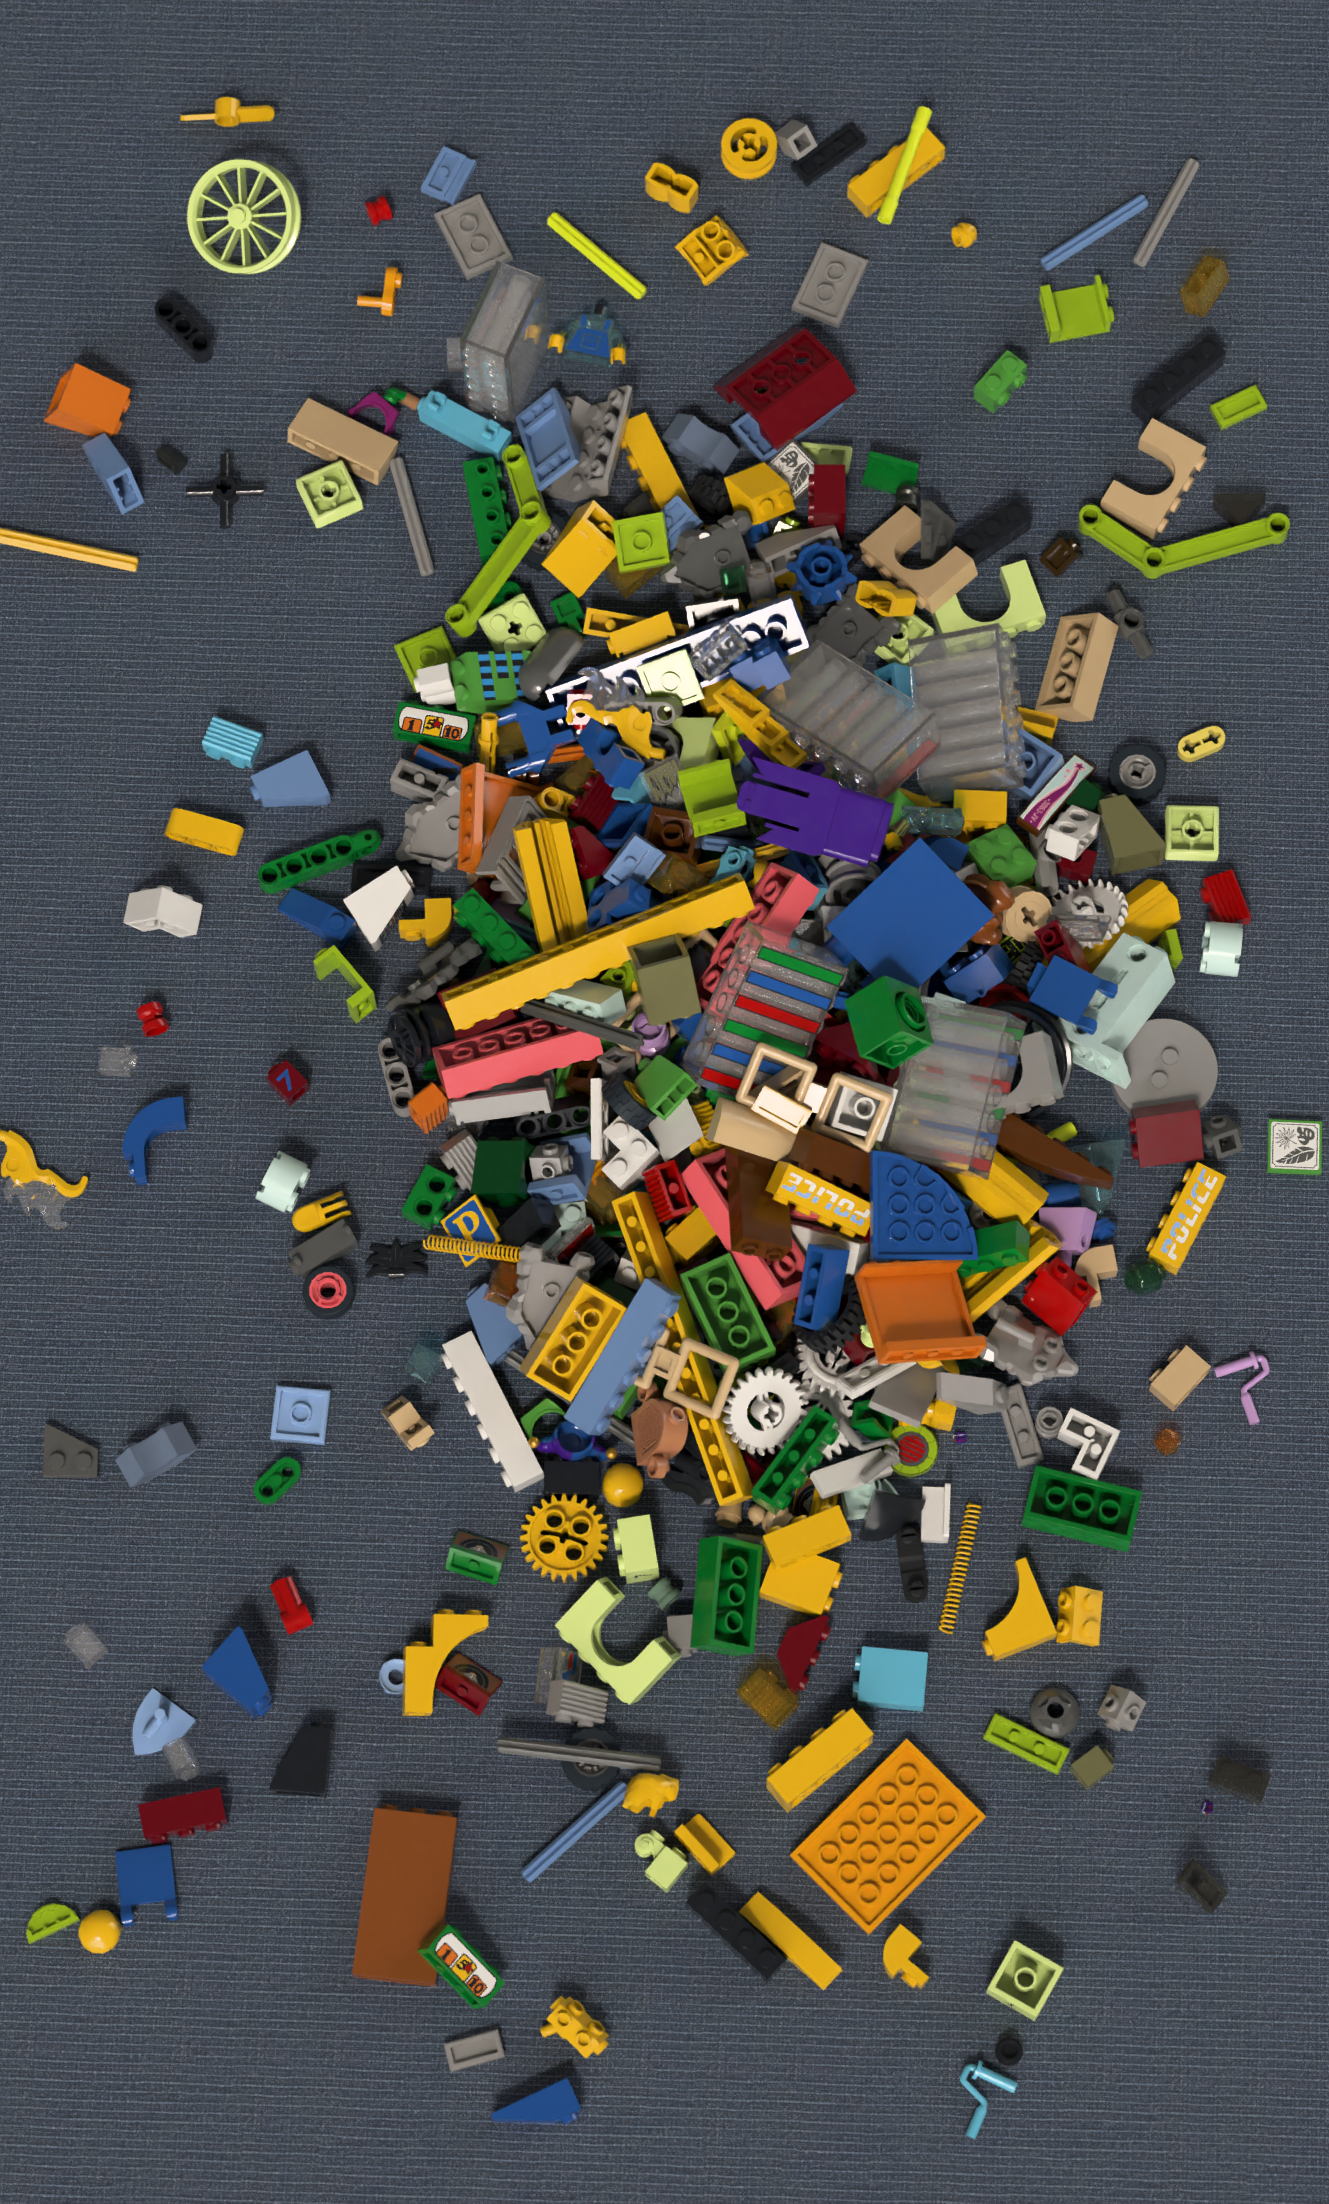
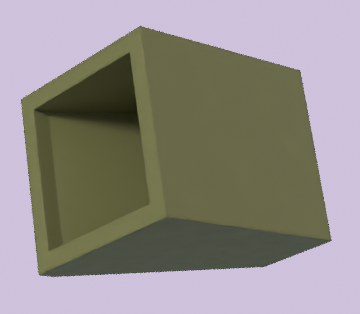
[1097,794,1166,876]
[627,933,701,1026]

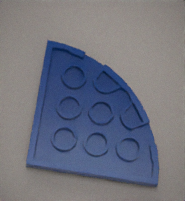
[870,1151,978,1260]

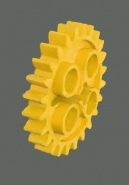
[520,1494,609,1583]

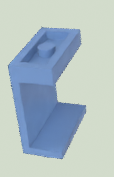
[527,1133,596,1205]

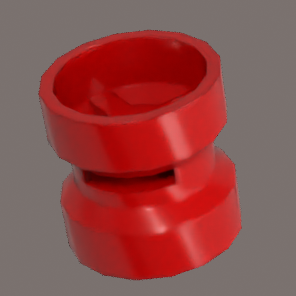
[136,1002,169,1037]

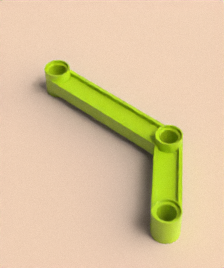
[445,444,551,637]
[1078,505,1290,579]

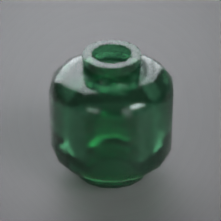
[1123,1257,1166,1296]

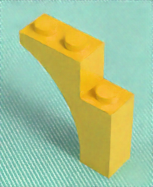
[402,1610,488,1716]

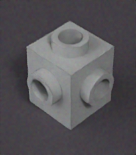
[529,1143,574,1182]
[1097,1685,1147,1732]

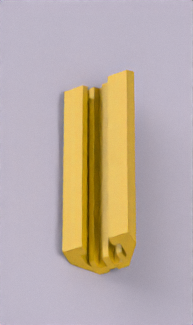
[512,818,587,953]
[1041,879,1181,974]
[907,1107,1049,1226]
[959,1219,1064,1324]

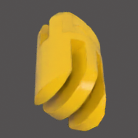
[292,1190,352,1232]

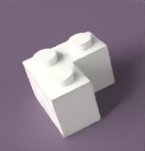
[123,885,203,937]
[601,1116,663,1195]
[1057,1408,1120,1480]

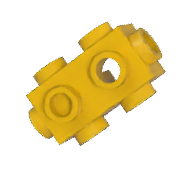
[540,1996,609,2058]

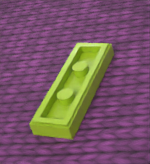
[983,1713,1070,1775]

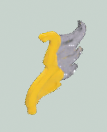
[566,667,665,760]
[0,1129,89,1229]

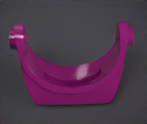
[348,392,399,437]

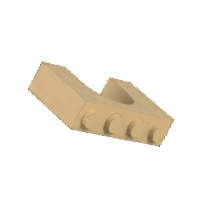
[1100,418,1207,540]
[859,506,978,614]

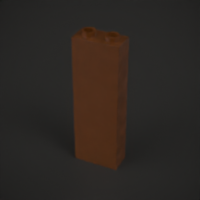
[725,1100,792,1261]

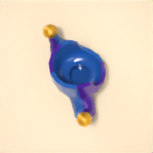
[528,1420,617,1462]

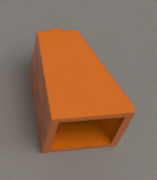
[43,363,131,438]

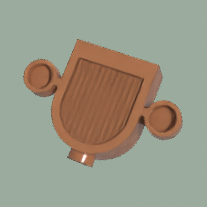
[631,1381,688,1479]

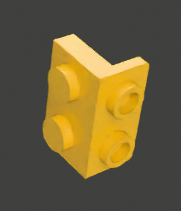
[1056,1586,1103,1647]

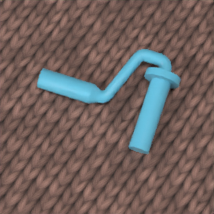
[960,2060,1018,2139]

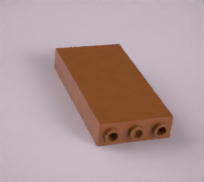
[352,1805,458,1987]

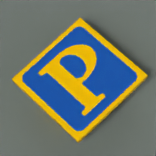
[440,1194,502,1267]

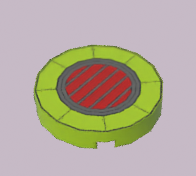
[884,1424,938,1478]

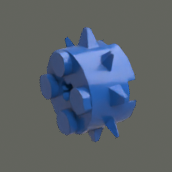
[786,540,857,606]

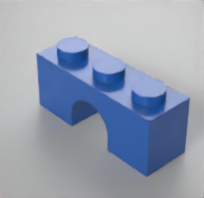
[577,718,645,790]

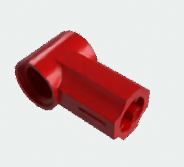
[270,1576,314,1635]

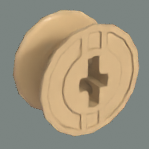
[998,885,1053,943]

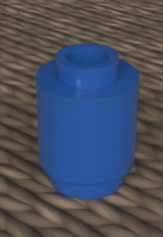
[1042,1181,1080,1207]

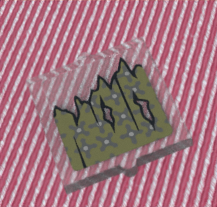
[637,753,684,809]

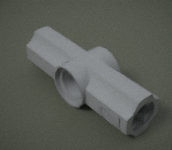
[1029,822,1061,897]

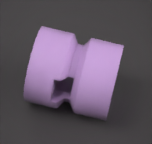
[631,1012,670,1058]

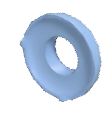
[379,1659,403,1694]

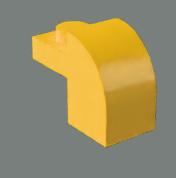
[399,898,453,947]
[882,1924,929,1989]

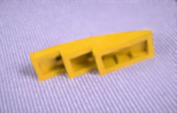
[713,679,807,769]
[739,1892,842,1990]

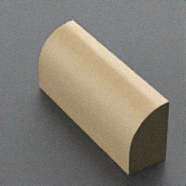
[288,398,399,485]
[706,1097,820,1167]

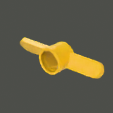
[180,97,275,127]

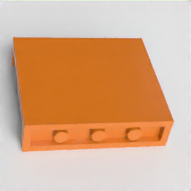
[457,762,554,880]
[854,1260,987,1364]

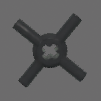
[186,454,264,529]

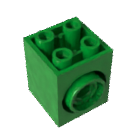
[844,975,934,1069]

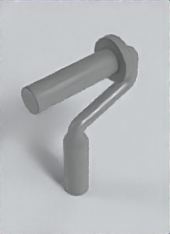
[838,1417,900,1484]

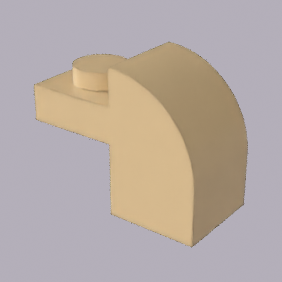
[1075,1244,1118,1308]
[380,1395,435,1451]

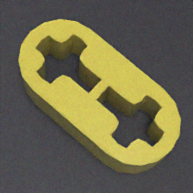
[1177,726,1225,762]

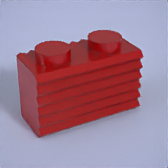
[1199,869,1251,925]
[641,1159,693,1223]

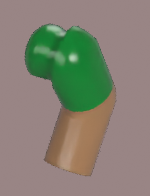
[384,387,421,411]

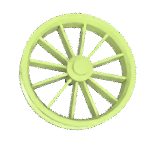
[187,159,301,274]

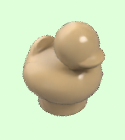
[748,1504,795,1531]

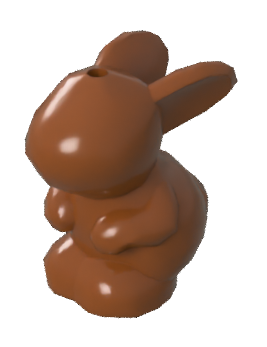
[962,874,1015,945]

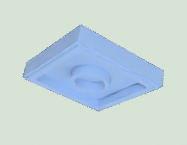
[270,1385,331,1445]

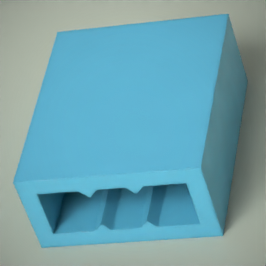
[852,1646,928,1712]

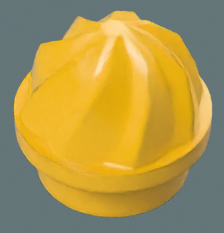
[951,222,977,248]

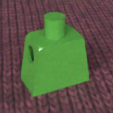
[634,1055,699,1121]

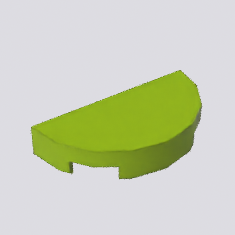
[26,1903,80,1944]

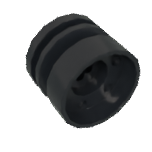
[388,1000,455,1067]

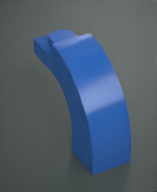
[122,1096,187,1185]

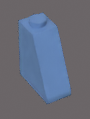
[82,432,145,515]
[249,750,331,807]
[466,1283,525,1370]

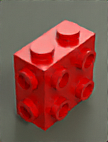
[1021,1257,1098,1337]

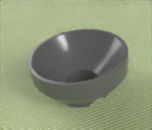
[1029,1688,1080,1739]

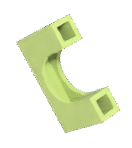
[931,560,1046,655]
[618,716,719,771]
[555,1577,681,1705]

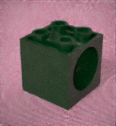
[471,1137,537,1207]

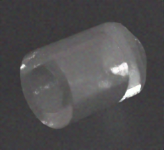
[162,1736,201,1781]

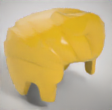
[622,1773,679,1818]

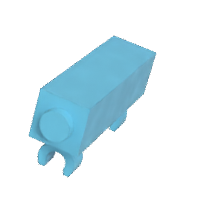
[417,390,512,463]

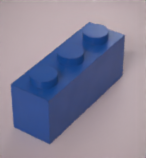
[794,1244,850,1330]

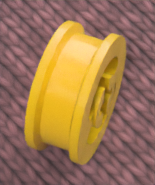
[721,118,777,179]

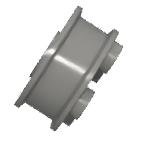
[824,860,881,907]

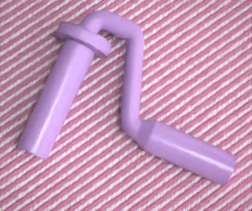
[1214,1351,1270,1425]

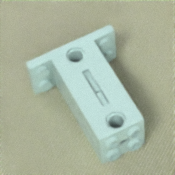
[1032,933,1175,1089]

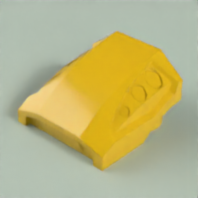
[675,215,749,286]

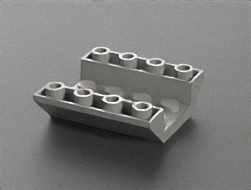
[541,385,633,502]

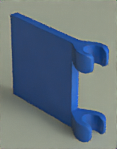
[1029,955,1118,1035]
[115,1845,179,1927]

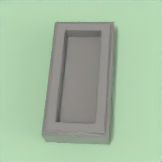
[444,2029,505,2072]

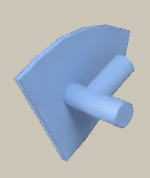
[132,1688,196,1755]

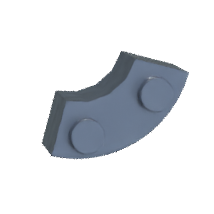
[662,413,740,475]
[115,1422,197,1488]

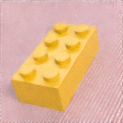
[519,1276,628,1402]
[766,1709,874,1813]

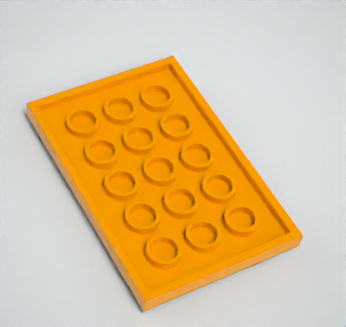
[790,1739,986,1935]

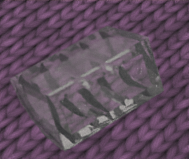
[688,620,748,683]

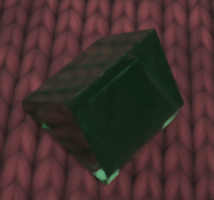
[719,566,747,595]

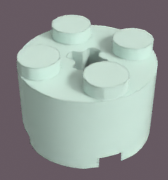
[1200,921,1243,977]
[255,1151,311,1213]

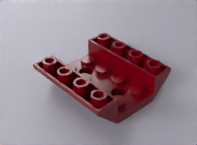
[713,328,857,451]

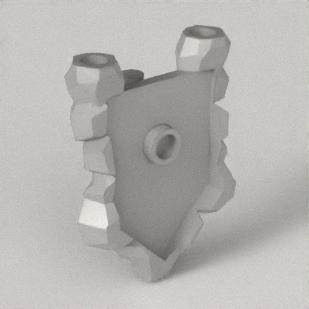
[396,774,461,872]
[506,1242,595,1351]
[975,1299,1079,1386]

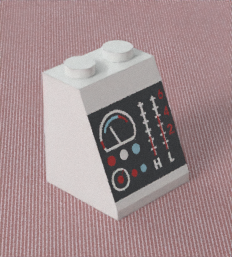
[343,866,415,952]

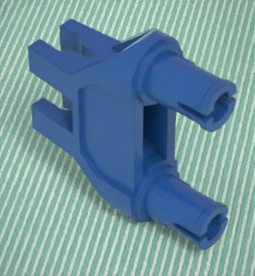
[491,700,576,778]

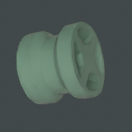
[647,1577,682,1611]

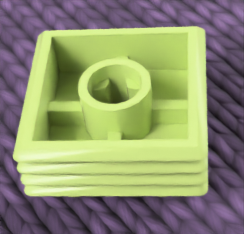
[296,460,363,528]
[478,594,547,651]
[874,613,934,666]
[1165,805,1219,861]

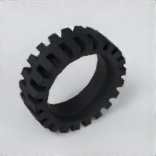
[792,1275,867,1354]

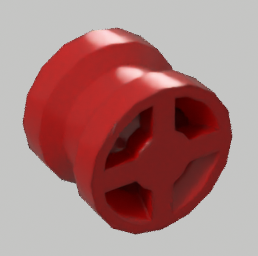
[364,195,393,226]

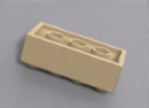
[1035,613,1119,722]

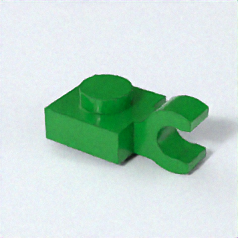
[550,592,586,638]

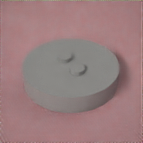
[1110,1019,1218,1116]

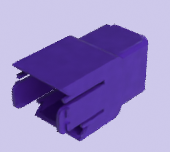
[737,757,895,868]

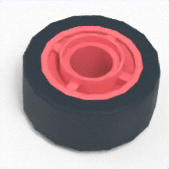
[303,1266,354,1320]

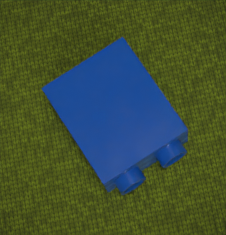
[822,838,994,989]

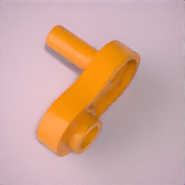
[357,267,402,316]

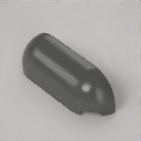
[518,627,585,703]

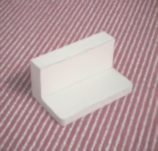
[921,1483,951,1543]

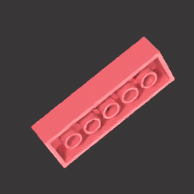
[695,862,819,1022]
[432,1018,603,1099]
[681,1148,806,1311]

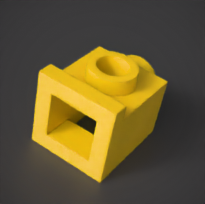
[924,1396,957,1432]

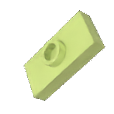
[800,442,853,474]

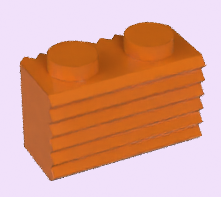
[408,1082,450,1134]

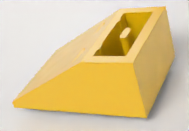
[541,500,617,598]

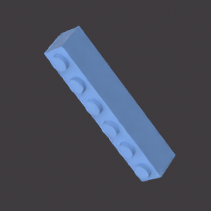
[564,1278,682,1435]

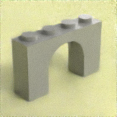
[942,1031,1064,1129]

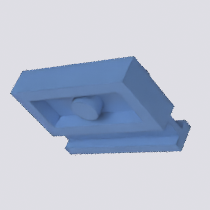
[421,146,477,206]
[658,495,704,554]
[602,832,666,886]

